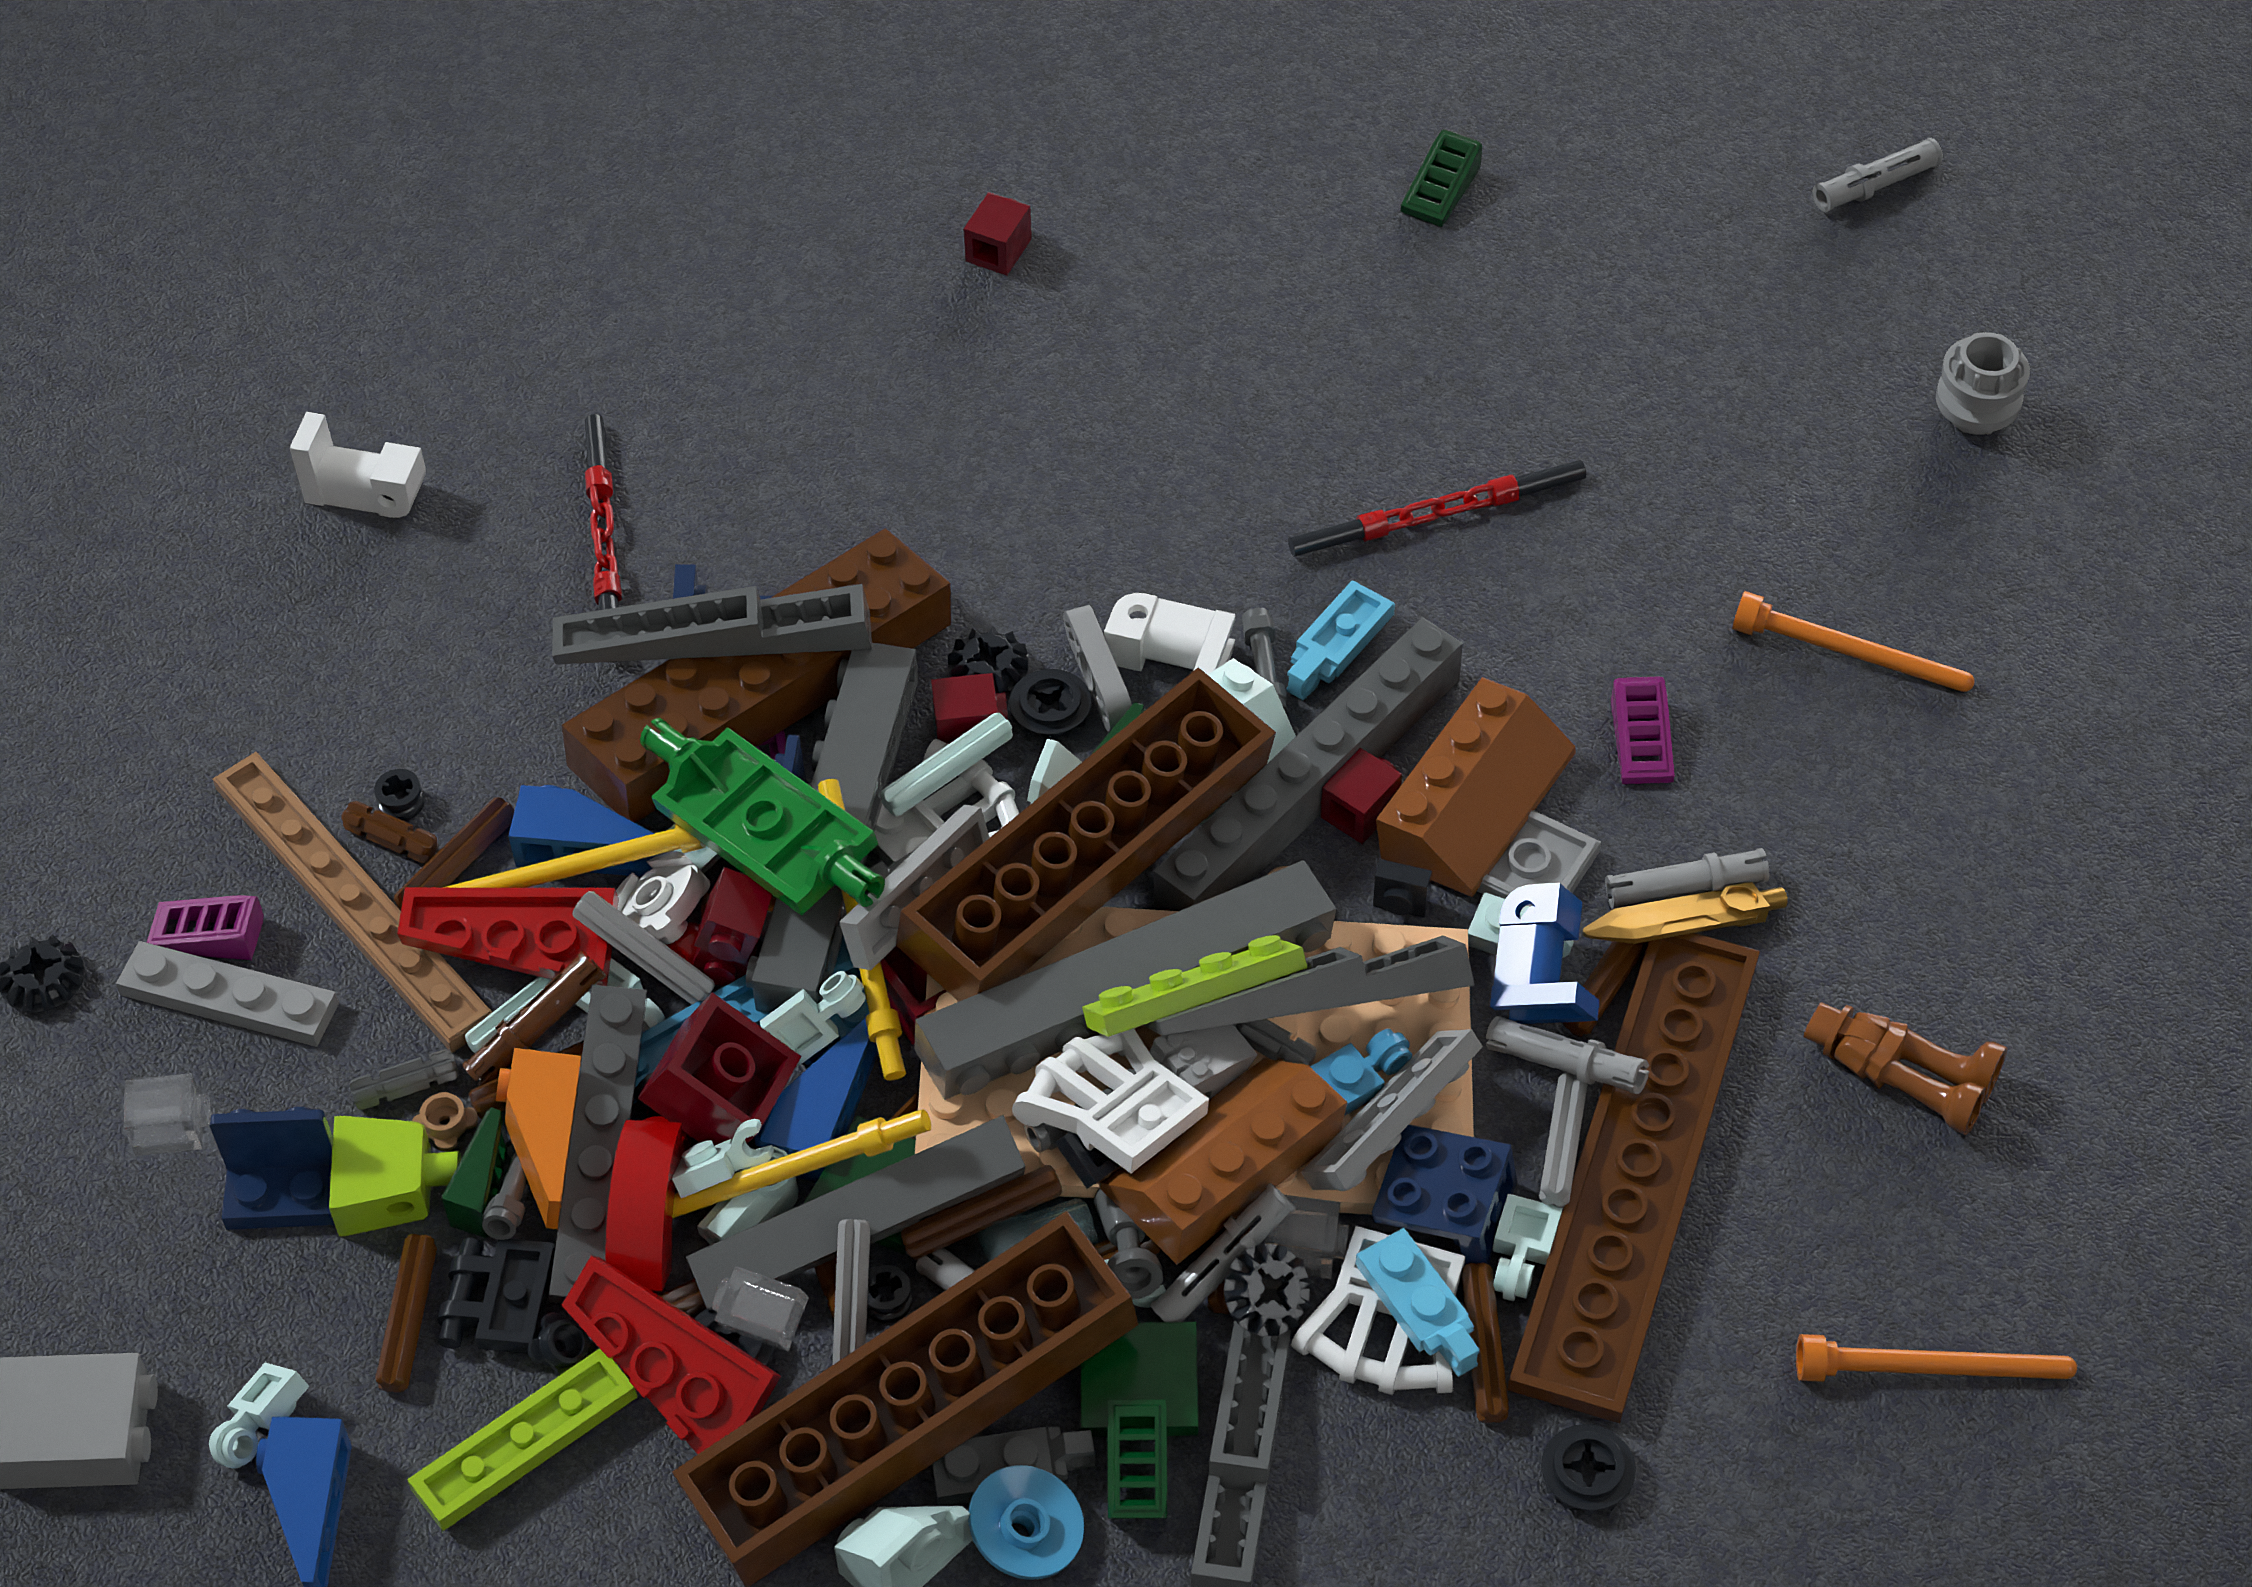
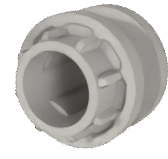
[1936,332,2030,435]

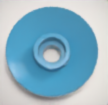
[968,1465,1084,1580]

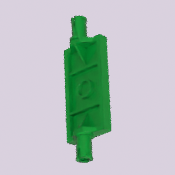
[640,718,885,916]

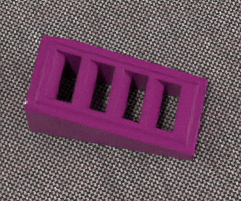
[1611,676,1675,784]
[147,895,264,960]

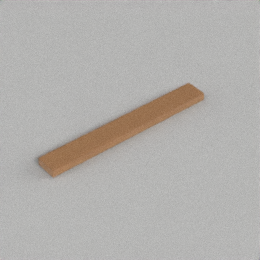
[213,752,492,1053]

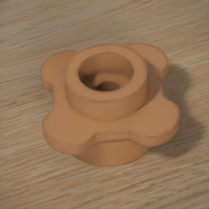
[412,1092,478,1151]

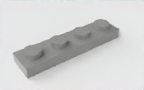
[839,805,990,970]
[116,941,339,1047]
[1301,1029,1483,1191]

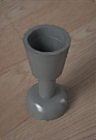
[1094,1189,1163,1299]

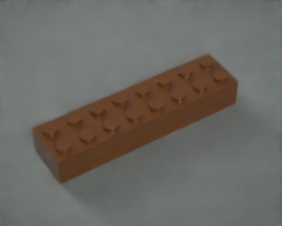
[561,528,951,823]
[896,667,1276,1001]
[672,1211,1139,1587]

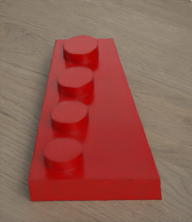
[397,887,619,986]
[562,1255,781,1454]

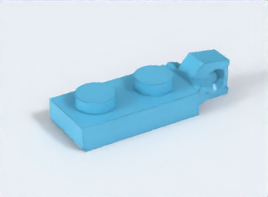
[1286,581,1395,700]
[1356,1228,1479,1377]

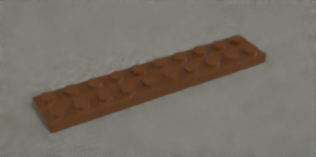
[1508,933,1760,1424]

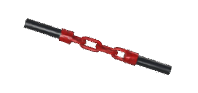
[584,414,622,663]
[1288,460,1586,557]

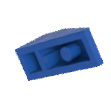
[508,785,664,877]
[755,1018,878,1182]
[256,1417,352,1587]

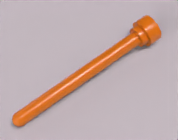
[1732,591,1975,692]
[1796,1334,2077,1382]

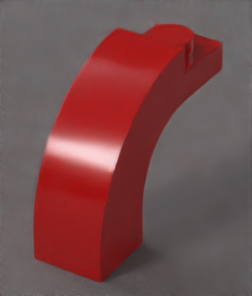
[605,1116,691,1291]

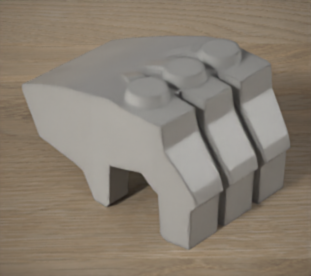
[1149,1024,1257,1100]

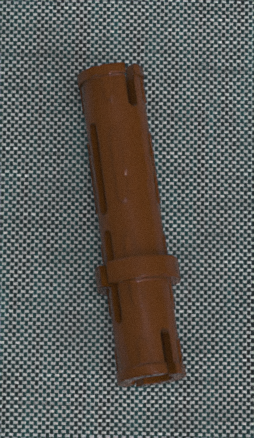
[462,951,606,1086]

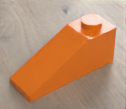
[496,1048,581,1229]

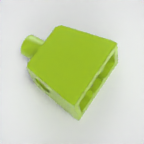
[329,1116,461,1236]

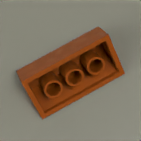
[1376,677,1576,897]
[1100,1058,1347,1264]

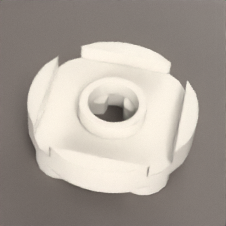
[616,851,710,944]

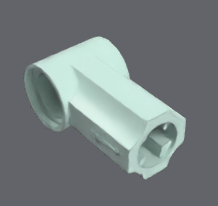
[697,1147,799,1246]

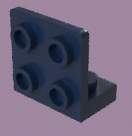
[210,1107,335,1230]
[1372,1125,1517,1266]

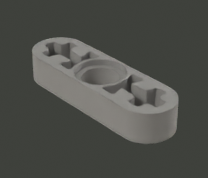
[1063,605,1132,732]

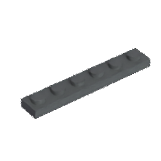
[549,985,647,1304]

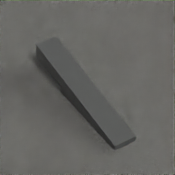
[552,584,872,664]
[1143,936,1475,1036]
[686,1115,1025,1311]
[1191,1278,1292,1587]

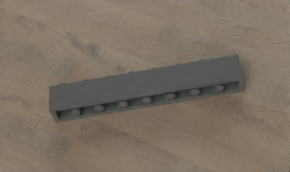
[1154,617,1463,911]
[746,643,918,1013]
[914,860,1336,1100]

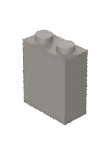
[0,1353,158,1489]

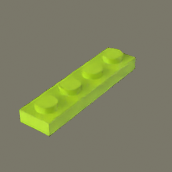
[1082,935,1307,1037]
[407,1348,637,1531]

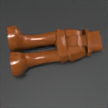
[1804,1002,2008,1135]

